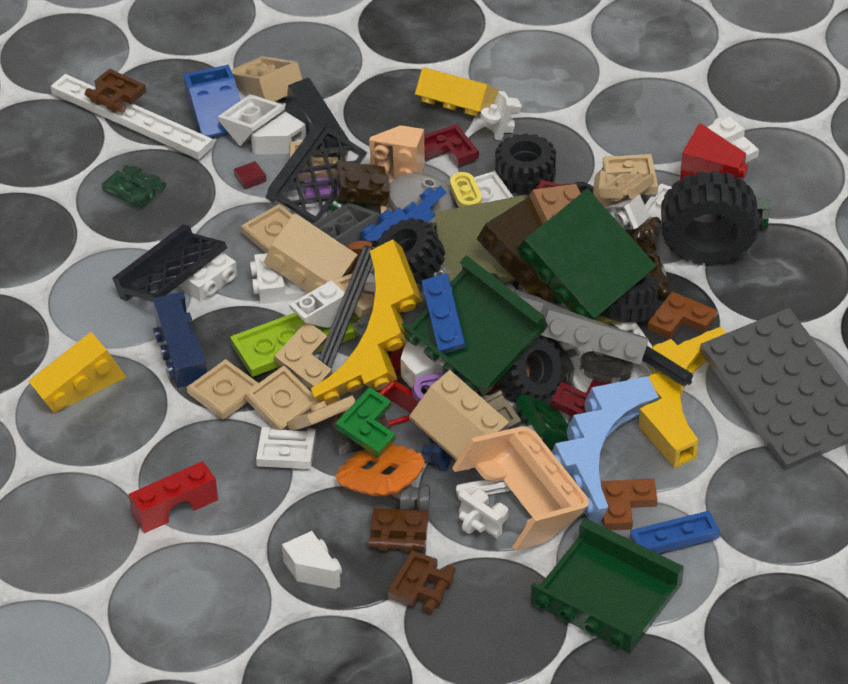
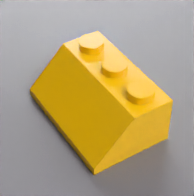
[415,67,500,117]

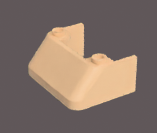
[452,427,589,551]

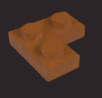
[647,292,718,339]
[600,479,658,530]

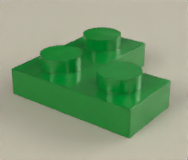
[336,387,396,458]

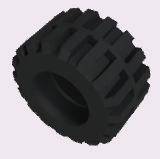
[495,133,556,195]
[374,218,445,285]
[600,274,659,322]
[496,335,564,403]

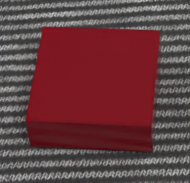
[234,161,266,189]

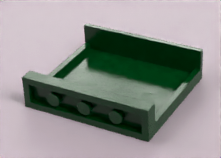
[516,188,656,320]
[401,255,549,397]
[531,518,684,654]

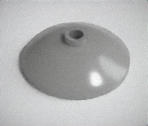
[388,173,459,226]

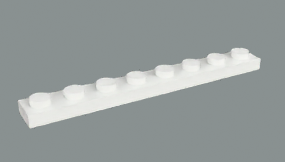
[50,74,213,159]

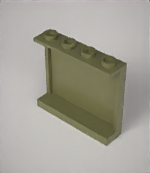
[435,195,525,283]

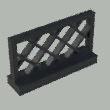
[265,118,367,223]
[112,224,228,302]

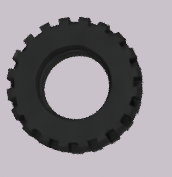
[661,171,759,265]

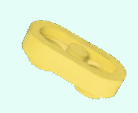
[450,172,482,207]

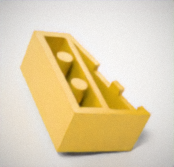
[28,332,127,413]

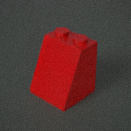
[680,124,749,184]

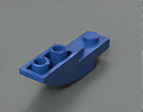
[357,185,447,245]

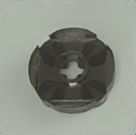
[579,350,633,383]

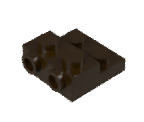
[335,161,390,206]

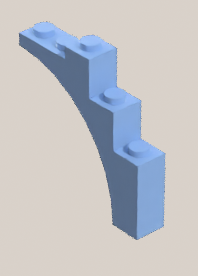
[552,376,659,523]

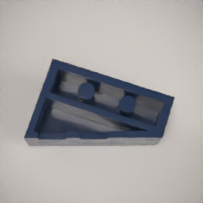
[153,291,207,388]

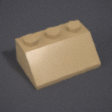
[264,213,358,293]
[409,370,509,471]

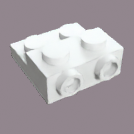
[694,117,759,163]
[169,249,237,302]
[250,253,308,304]

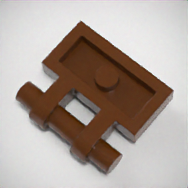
[84,68,146,114]
[368,508,429,553]
[388,550,456,614]

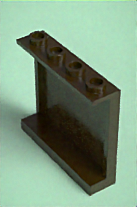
[477,187,557,304]

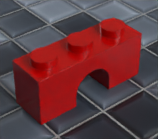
[129,461,218,534]

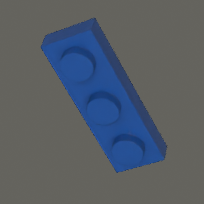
[422,273,466,354]
[630,511,720,553]

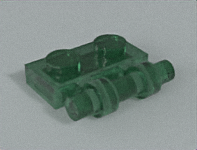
[102,165,166,209]

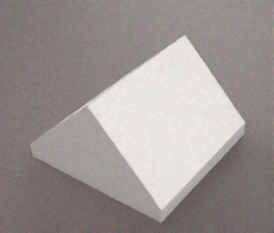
[218,94,285,146]

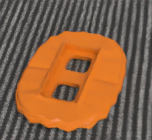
[335,443,424,497]

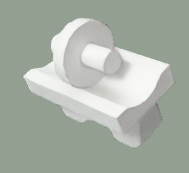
[480,91,522,140]
[459,489,509,539]

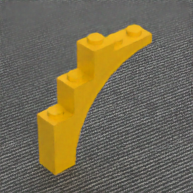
[311,240,423,404]
[638,326,727,468]

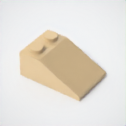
[231,56,302,103]

